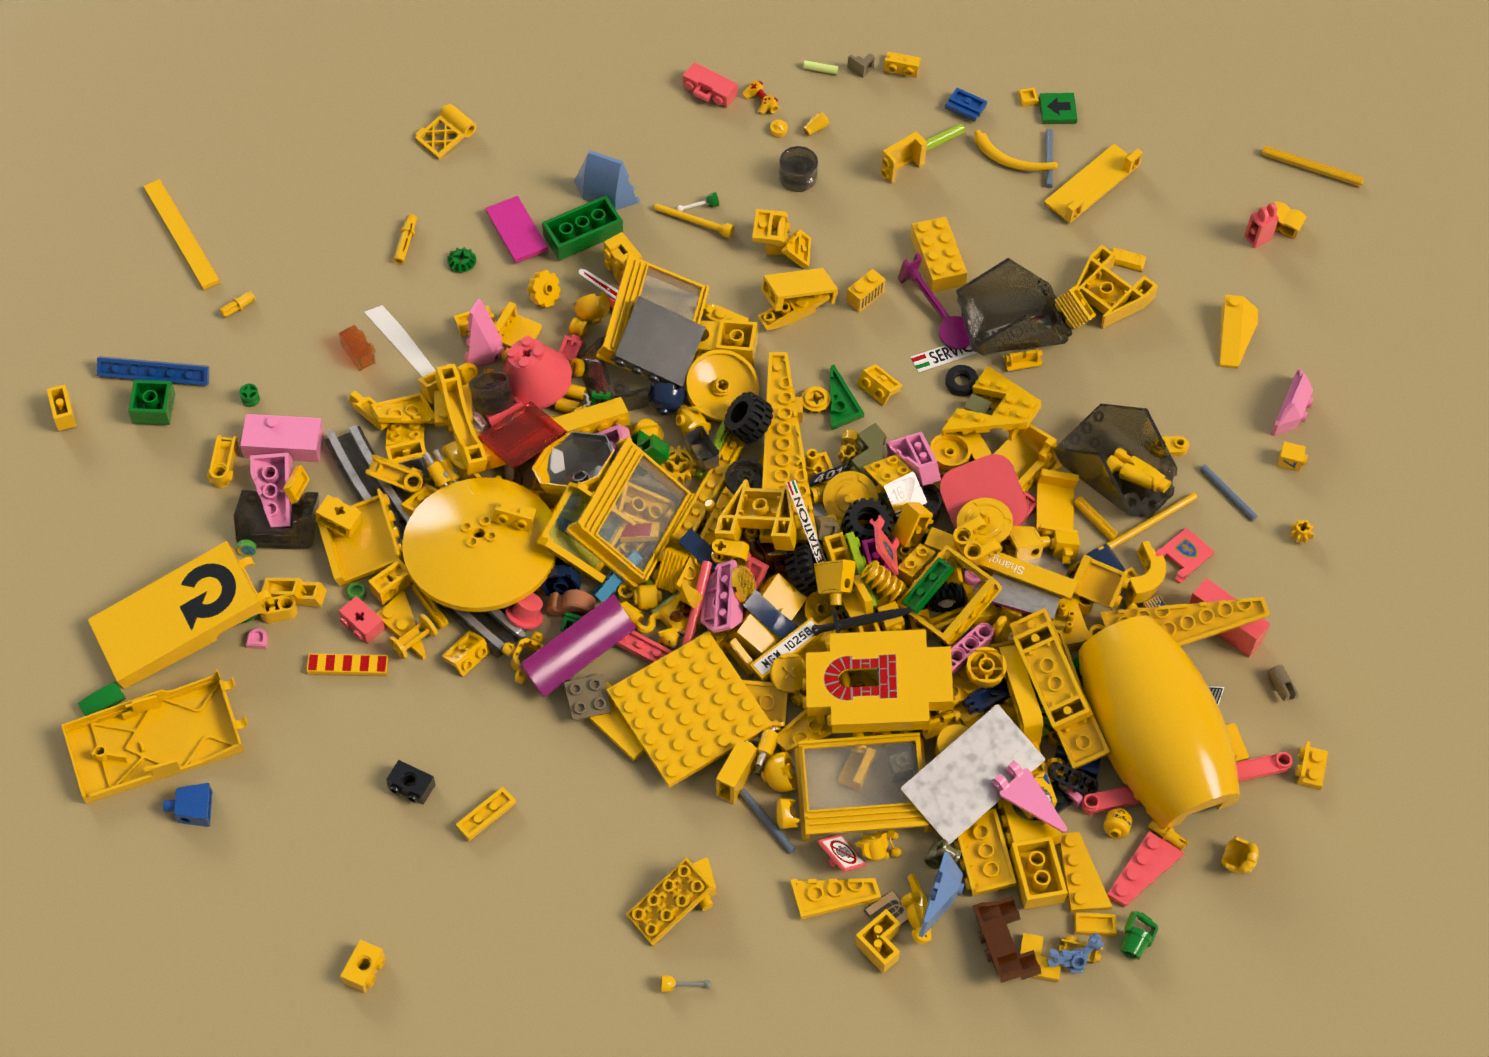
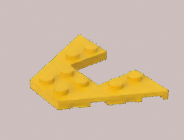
[942,366,1042,436]

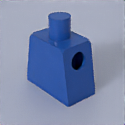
[163,783,213,827]

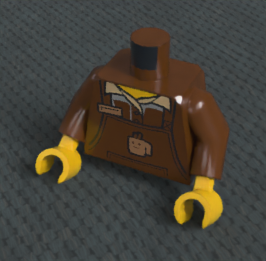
[743,528,801,575]

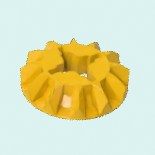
[801,386,830,413]

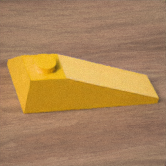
[1219,294,1258,369]

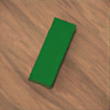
[901,557,955,614]

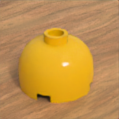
[573,292,610,325]
[966,647,1007,688]
[761,752,797,793]

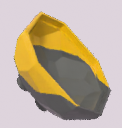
[532,431,616,496]

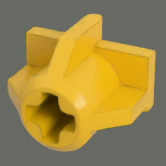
[855,831,888,861]

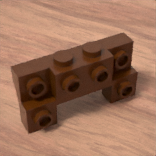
[973,896,1042,983]

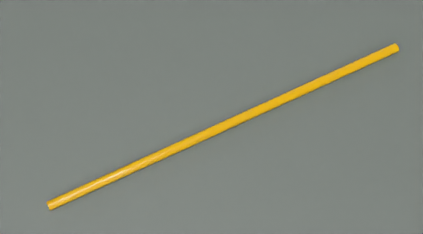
[970,492,1198,629]

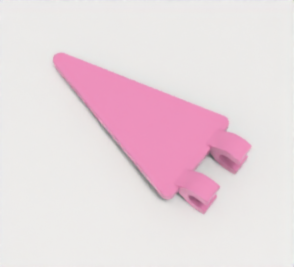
[992,761,1067,833]

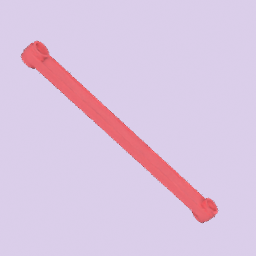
[1081,752,1292,815]

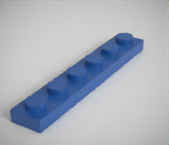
[97,356,209,385]

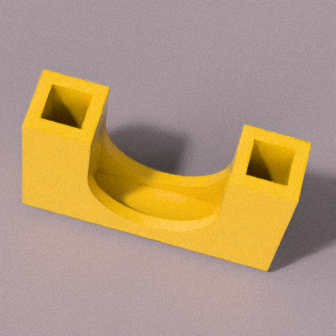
[996,798,1062,846]

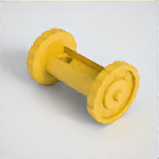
[389,614,438,659]

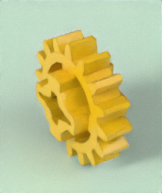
[660,445,698,484]

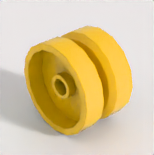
[930,433,971,479]

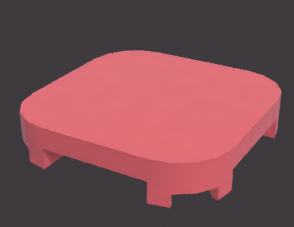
[940,454,1029,538]

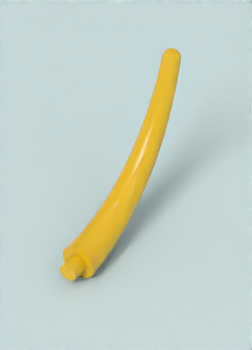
[974,130,1058,171]

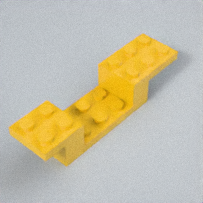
[1009,608,1111,769]

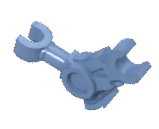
[1047,932,1104,973]

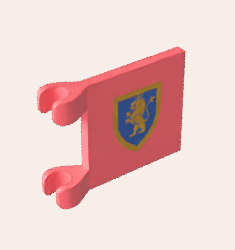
[870,515,900,576]
[1156,528,1215,583]

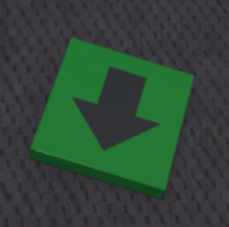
[1039,93,1078,124]

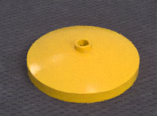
[685,349,759,422]

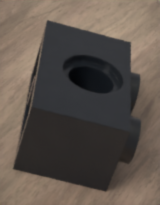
[386,760,436,805]

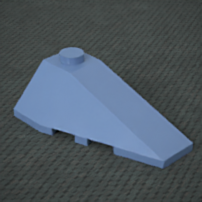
[919,852,964,937]

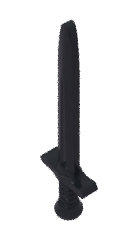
[811,608,912,636]

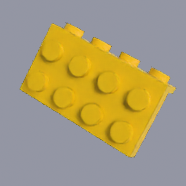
[743,680,788,731]
[954,808,1017,896]

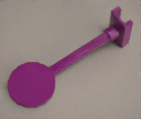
[898,253,975,350]

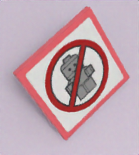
[818,834,867,872]

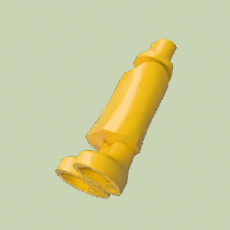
[1103,448,1171,493]

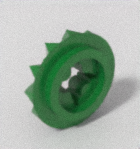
[447,247,476,272]

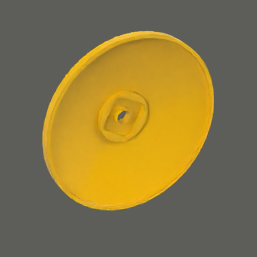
[402,477,557,612]

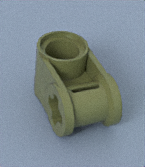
[925,839,961,869]

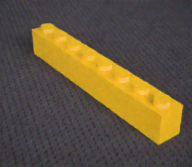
[480,397,630,470]

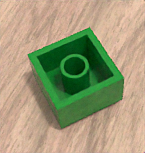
[128,380,175,425]

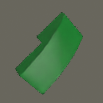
[78,682,126,716]

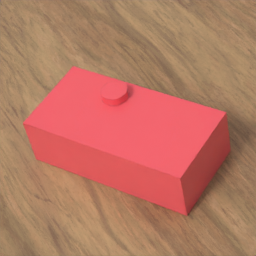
[1189,578,1270,657]

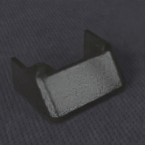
[579,336,649,411]

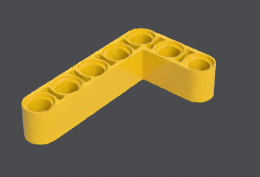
[997,644,1043,748]

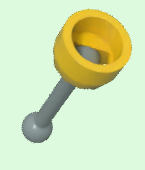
[661,975,712,992]

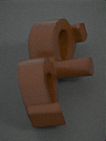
[670,603,691,622]

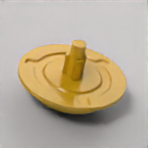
[823,471,878,525]
[957,498,1013,546]

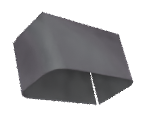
[685,427,719,473]

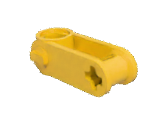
[207,435,238,488]
[365,455,424,494]

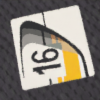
[884,471,927,517]

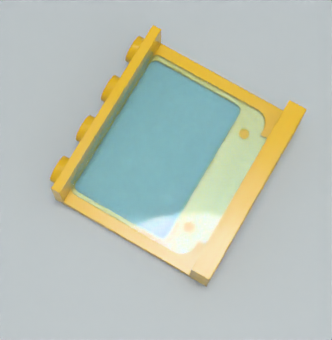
[536,482,636,583]

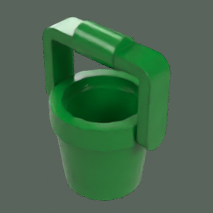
[1120,911,1158,960]

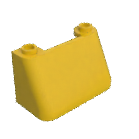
[976,423,1057,493]

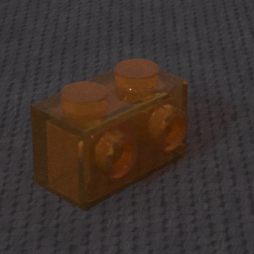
[339,325,376,371]

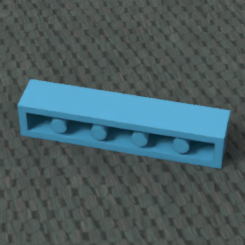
[591,549,643,603]

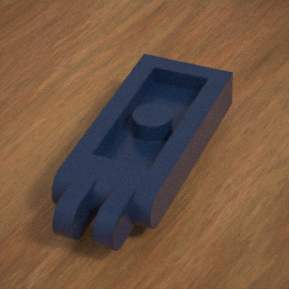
[962,677,1011,714]

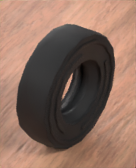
[945,365,978,396]

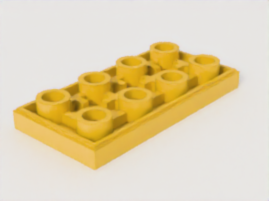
[588,682,645,761]
[626,857,714,946]

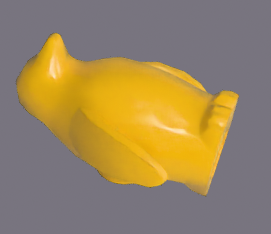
[676,404,711,437]

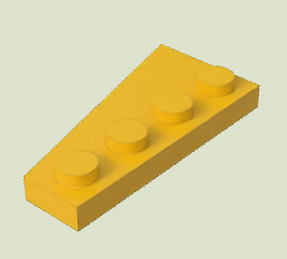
[1059,832,1112,913]
[790,878,881,920]

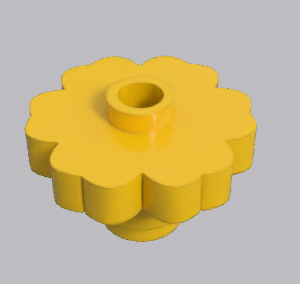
[527,270,561,307]

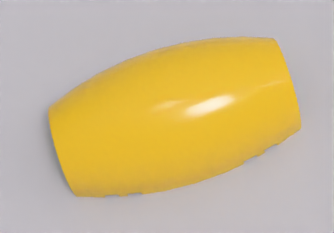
[1078,616,1240,830]

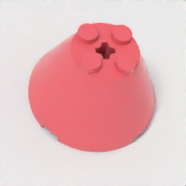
[499,336,573,410]

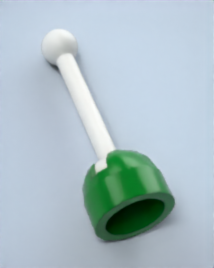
[677,192,720,212]

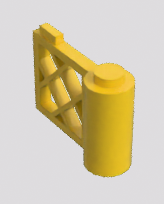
[415,104,477,160]

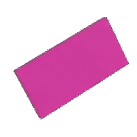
[485,196,548,264]

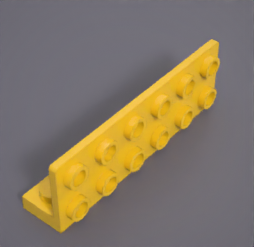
[1044,144,1143,223]

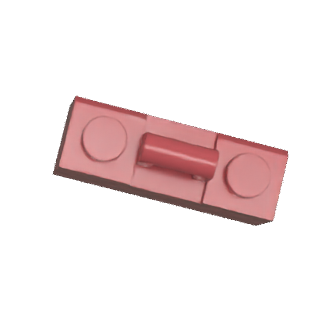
[683,62,738,107]

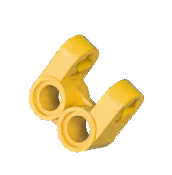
[953,516,1003,566]

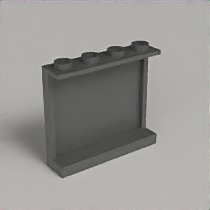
[610,296,706,390]

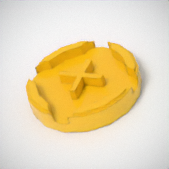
[769,653,806,693]

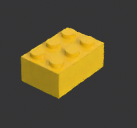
[1009,836,1068,910]

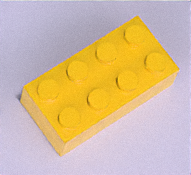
[910,217,967,292]

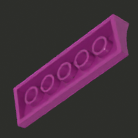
[519,594,637,699]

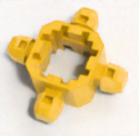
[502,632,544,684]

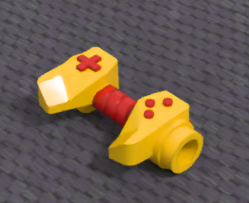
[743,80,779,114]

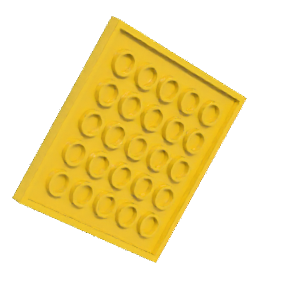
[606,631,772,788]

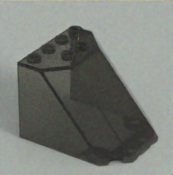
[956,258,1072,356]
[1053,403,1178,518]

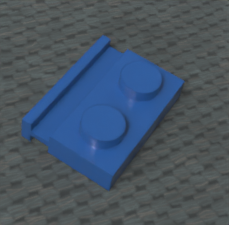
[945,88,987,122]

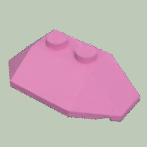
[1271,368,1314,436]
[700,560,743,633]

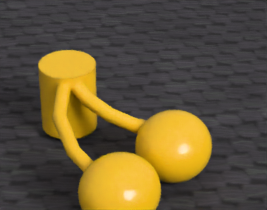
[883,830,902,859]

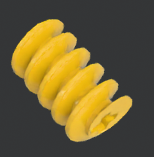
[860,560,903,603]

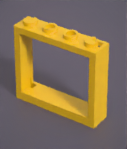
[897,545,1003,648]

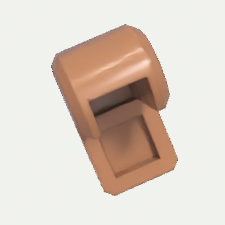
[546,589,596,616]

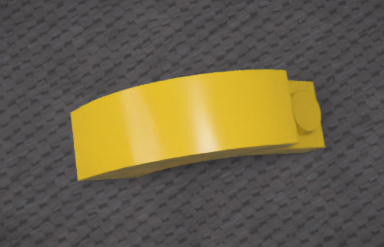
[1124,541,1166,604]

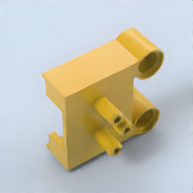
[1052,595,1105,652]

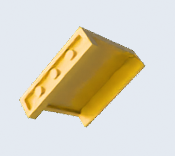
[315,488,404,587]

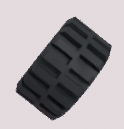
[724,392,773,444]
[841,498,893,550]
[785,542,827,595]

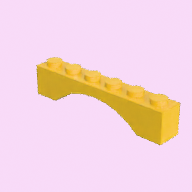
[435,364,487,475]
[822,532,880,632]

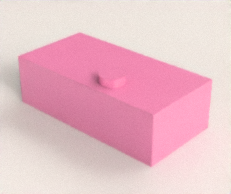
[240,414,324,462]

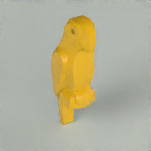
[900,873,932,945]

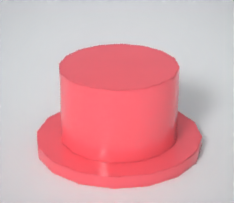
[505,593,543,630]

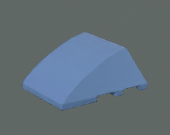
[574,151,640,210]

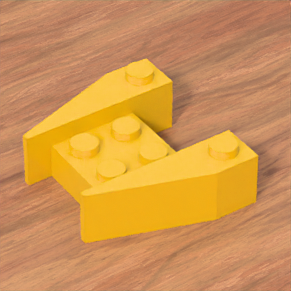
[1076,245,1158,329]
[714,479,798,551]

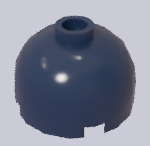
[648,383,686,415]
[541,563,581,596]

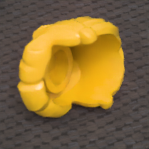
[1221,836,1259,874]

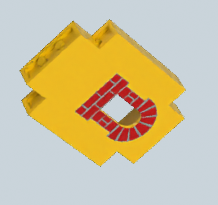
[802,629,954,733]

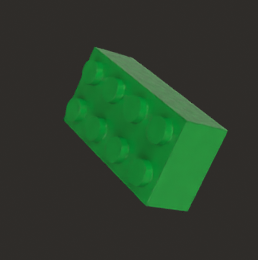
[542,195,623,261]

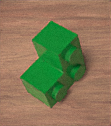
[631,430,669,477]

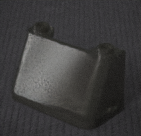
[234,490,319,549]

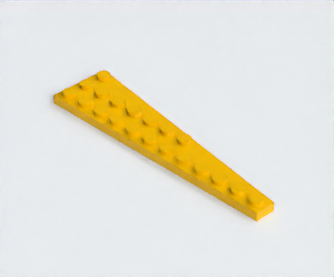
[760,352,818,544]

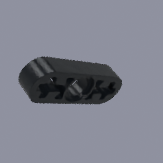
[1047,762,1098,795]

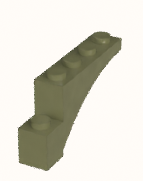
[849,423,899,523]

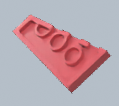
[1107,831,1184,908]

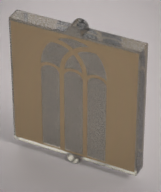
[864,890,908,926]

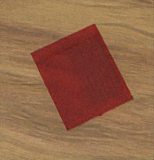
[478,401,567,469]

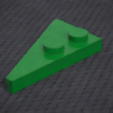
[830,364,864,430]

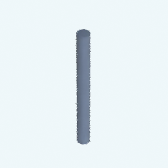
[1046,129,1053,188]
[1200,464,1258,521]
[739,788,796,854]

